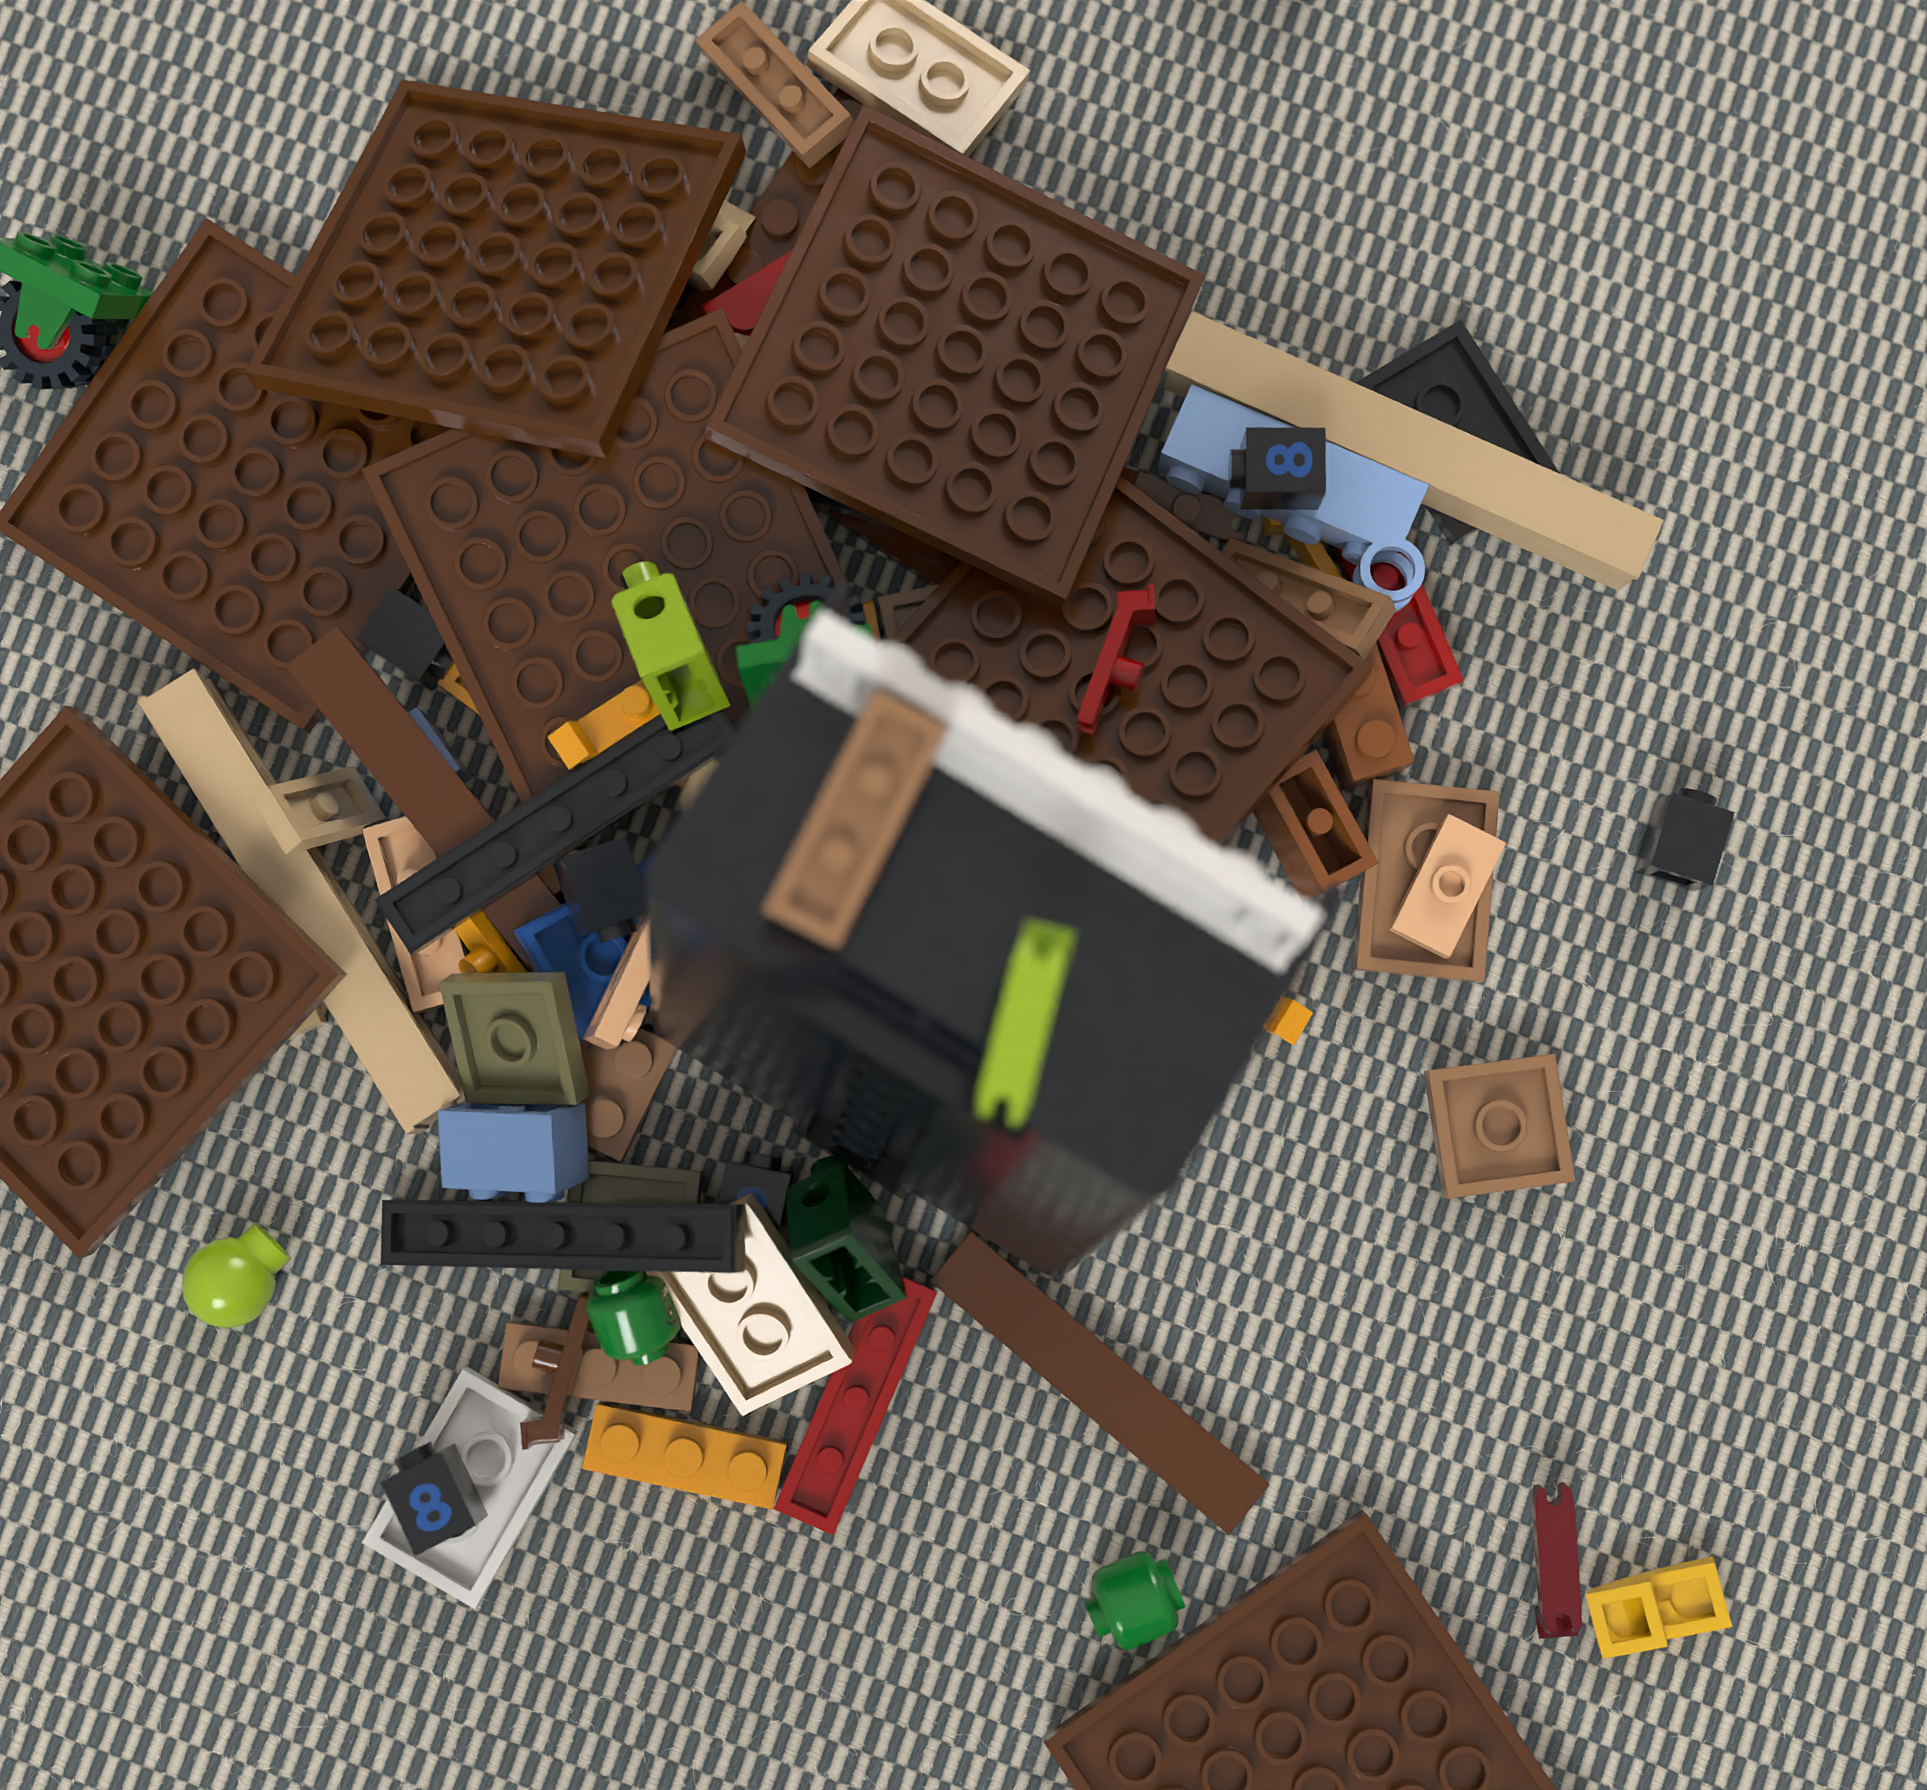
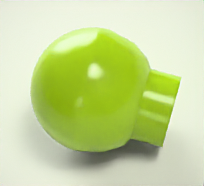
[182,1222,291,1328]

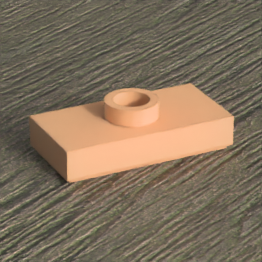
[1388,814,1506,959]

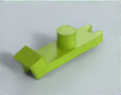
[978,920,1075,1125]

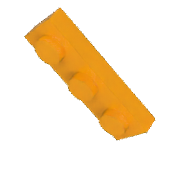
[582,1401,788,1510]

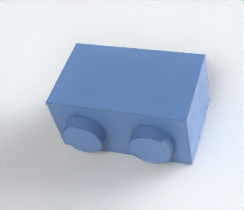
[438,1101,589,1203]

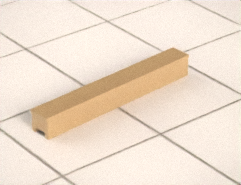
[1163,311,1664,591]
[137,669,465,1134]

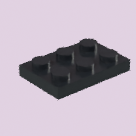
[1356,320,1560,546]

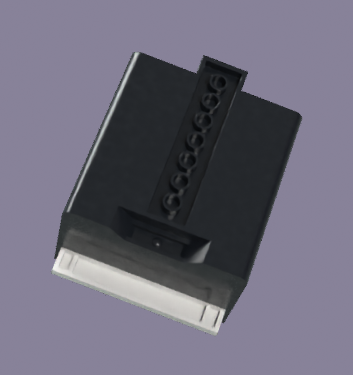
[645,583,1347,1276]

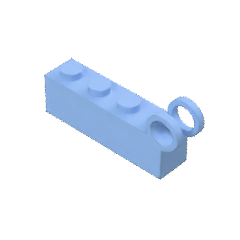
[1157,384,1429,612]

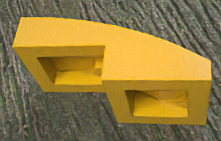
[1585,1556,1732,1659]

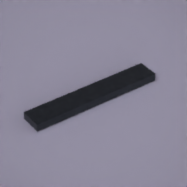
[375,710,736,955]
[381,1199,746,1273]

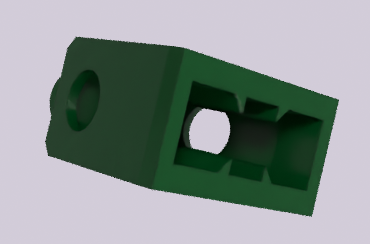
[786,1156,908,1323]

